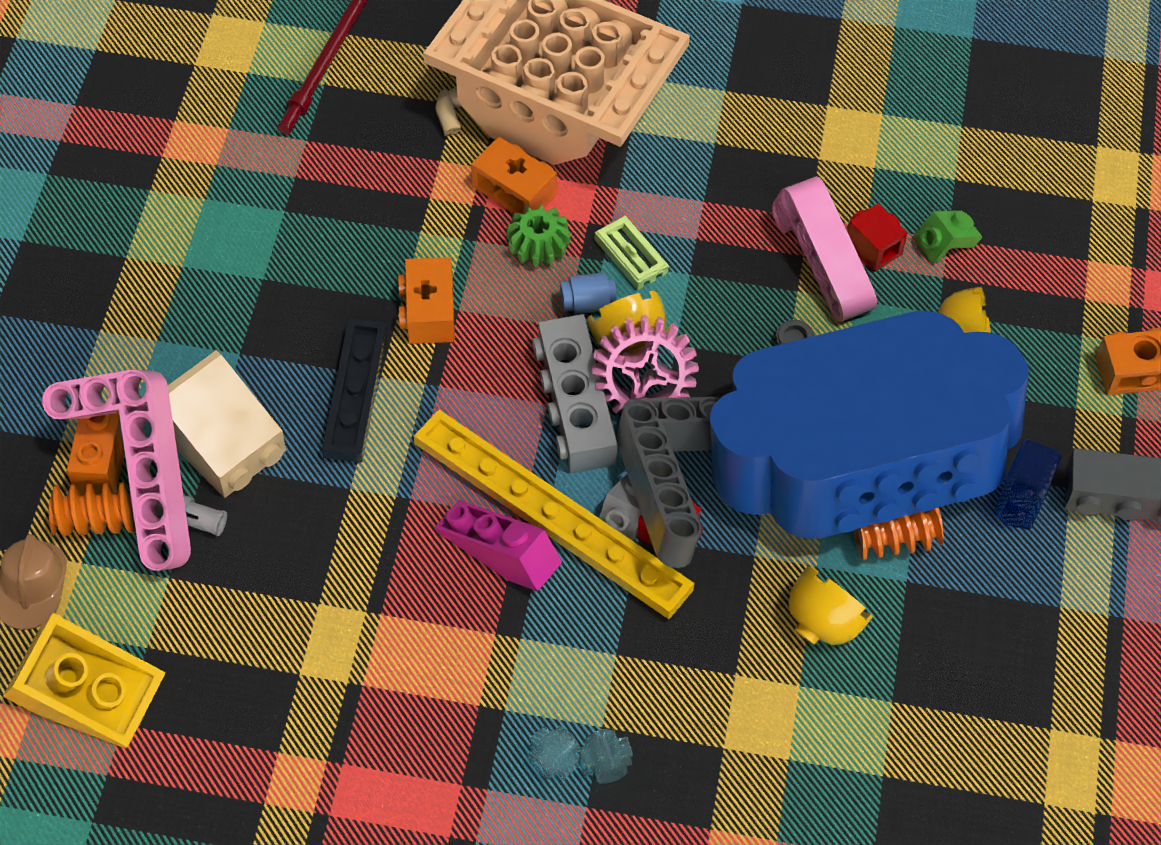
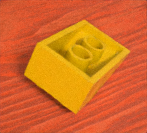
[3,613,165,749]

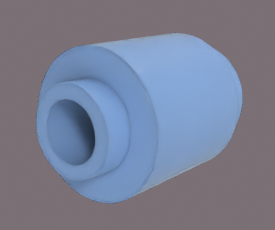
[560,272,617,315]

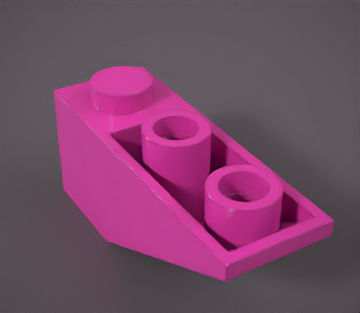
[434,500,562,591]

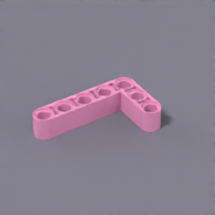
[42,370,191,571]

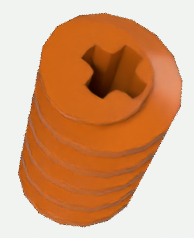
[49,482,136,536]
[854,507,944,561]

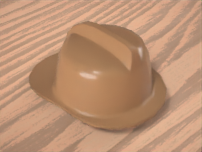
[0,534,67,630]

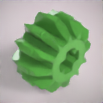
[507,203,571,269]

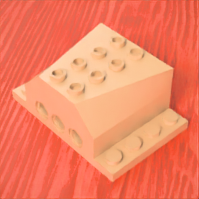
[423,0,690,165]

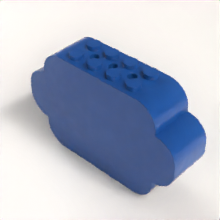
[710,311,1029,538]

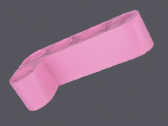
[772,176,877,322]

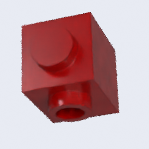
[847,203,908,272]

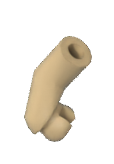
[436,88,462,135]

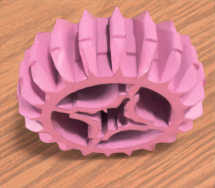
[591,315,699,413]

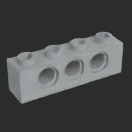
[532,314,617,473]

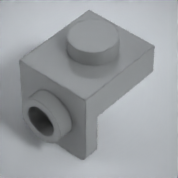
[599,474,641,541]

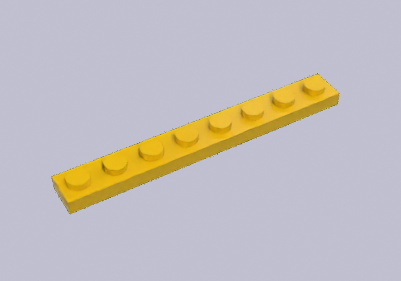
[414,409,694,619]

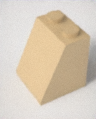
[168,350,286,498]

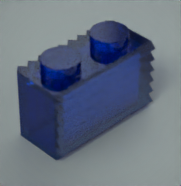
[994,439,1061,530]

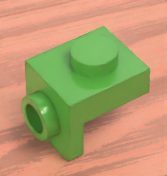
[914,211,983,263]

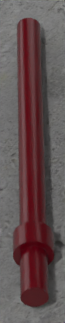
[277,0,367,135]

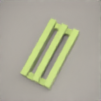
[595,215,669,290]

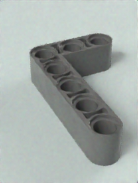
[616,397,720,568]

